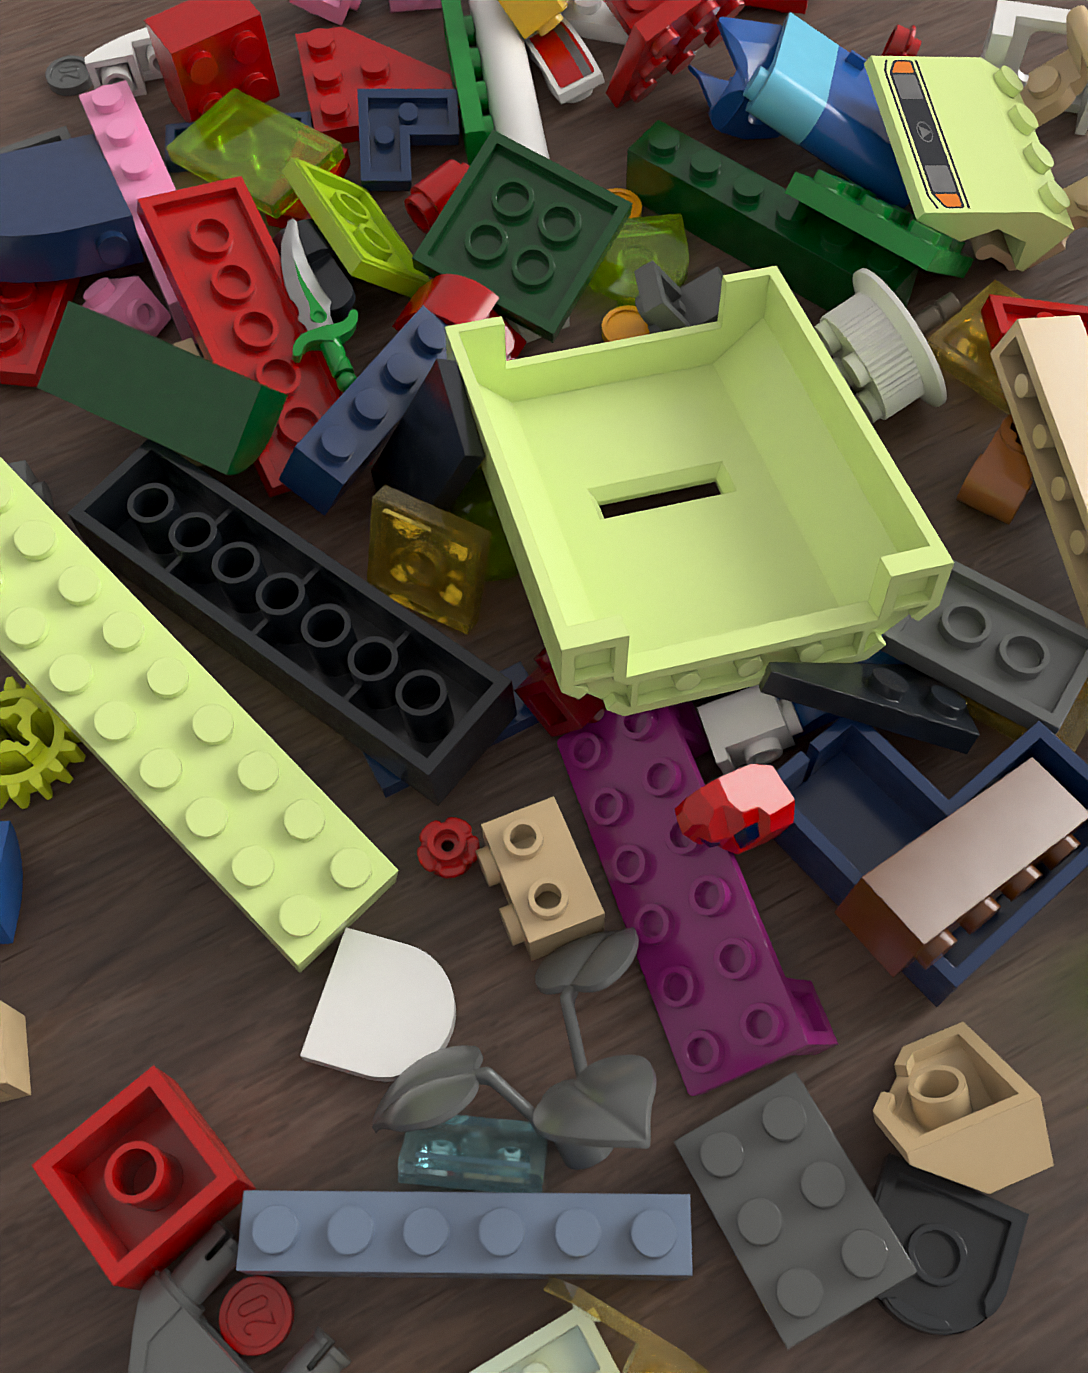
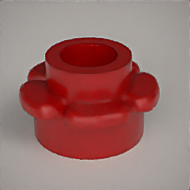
[881,24,922,56]
[417,817,480,878]

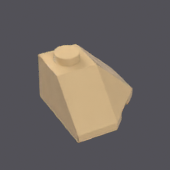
[873,1022,1054,1194]

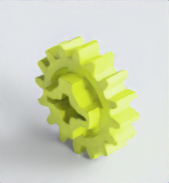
[0,676,86,809]

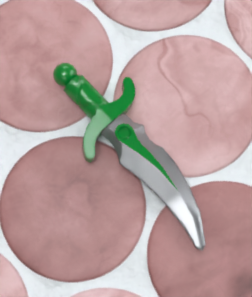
[281,218,358,393]

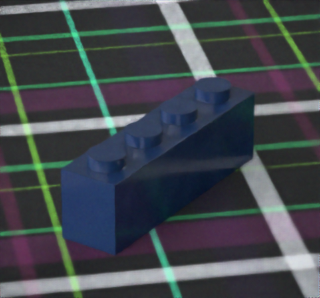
[278,306,448,516]

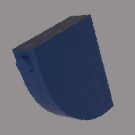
[0,134,144,283]

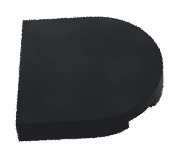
[872,1153,1029,1335]

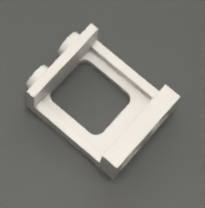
[981,0,1088,135]

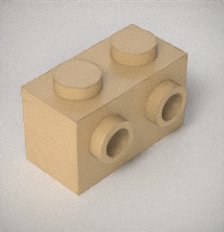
[475,796,605,961]

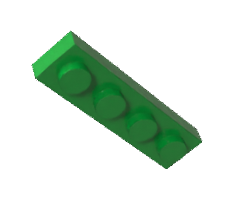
[441,0,494,166]

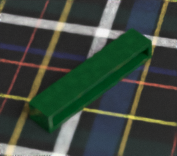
[626,120,919,312]

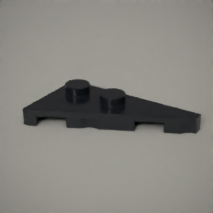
[759,662,980,754]

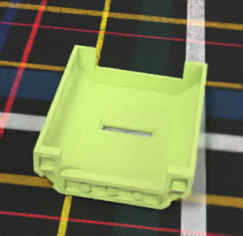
[445,266,954,716]

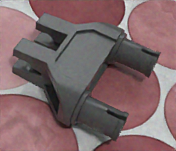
[128,1220,352,1373]

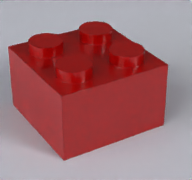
[144,0,280,122]
[31,1065,256,1291]

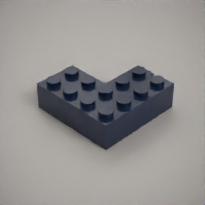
[773,717,1088,1007]

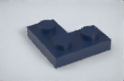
[357,89,459,191]

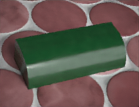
[37,301,288,475]

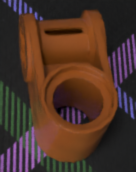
[956,414,1034,525]

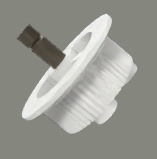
[813,268,962,423]

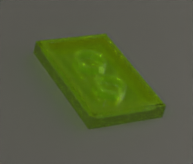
[166,88,345,219]

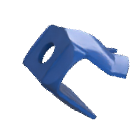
[688,17,783,140]

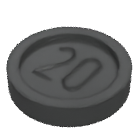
[45,55,93,96]

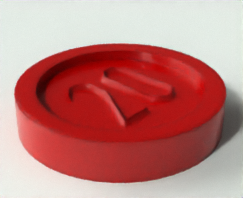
[219,1276,295,1356]

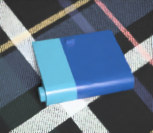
[743,12,910,208]

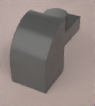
[634,260,725,334]

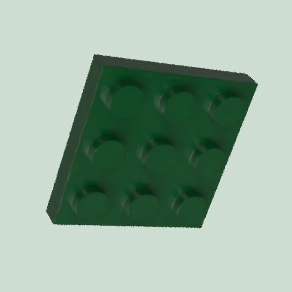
[412,130,633,343]

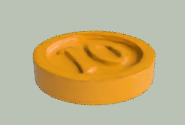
[602,305,650,343]

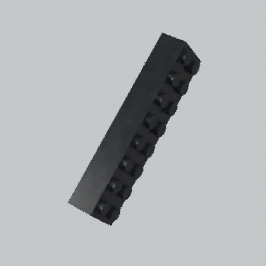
[67,439,517,806]

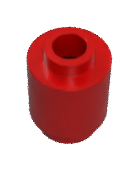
[404,159,470,234]

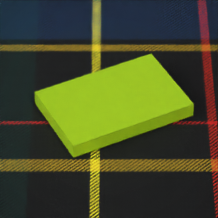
[282,157,430,298]

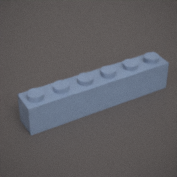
[236,1190,693,1281]

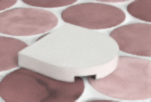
[300,927,456,1082]

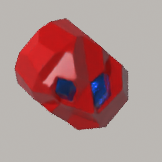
[675,764,795,854]

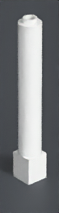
[468,0,550,159]

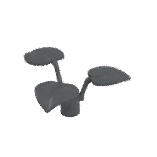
[372,927,656,1170]

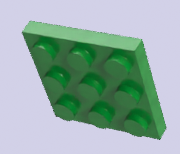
[785,169,975,278]

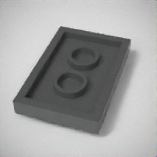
[880,560,1088,735]
[674,1071,918,1350]

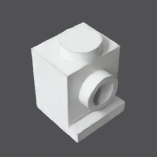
[697,685,803,775]

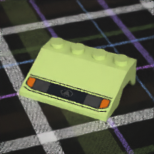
[864,56,1074,272]

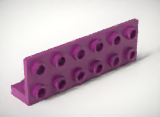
[557,701,839,1096]

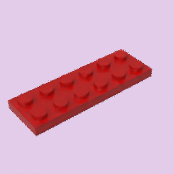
[137,176,374,498]

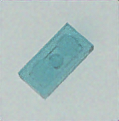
[398,1115,549,1193]

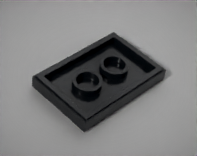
[371,358,485,564]

